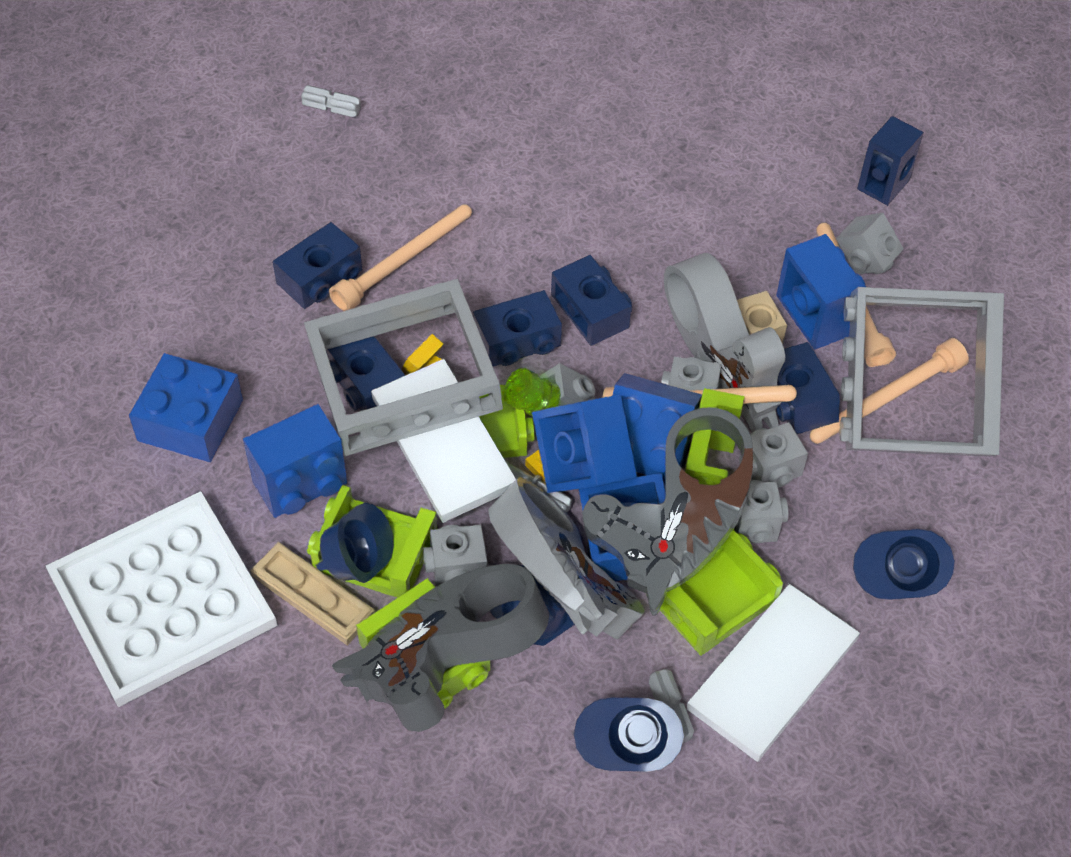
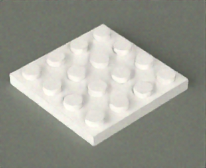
[46,491,277,707]

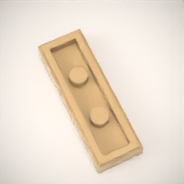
[250,541,375,646]

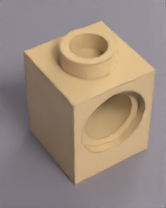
[737,291,787,344]

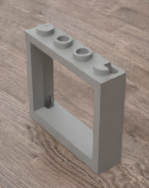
[304,279,503,456]
[839,287,1004,457]

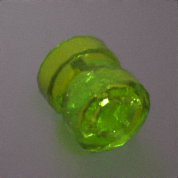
[503,368,561,416]

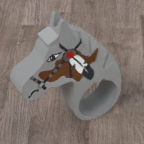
[664,253,785,432]
[488,477,645,640]

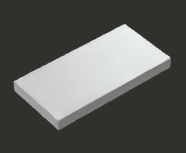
[371,359,516,523]
[686,584,860,762]

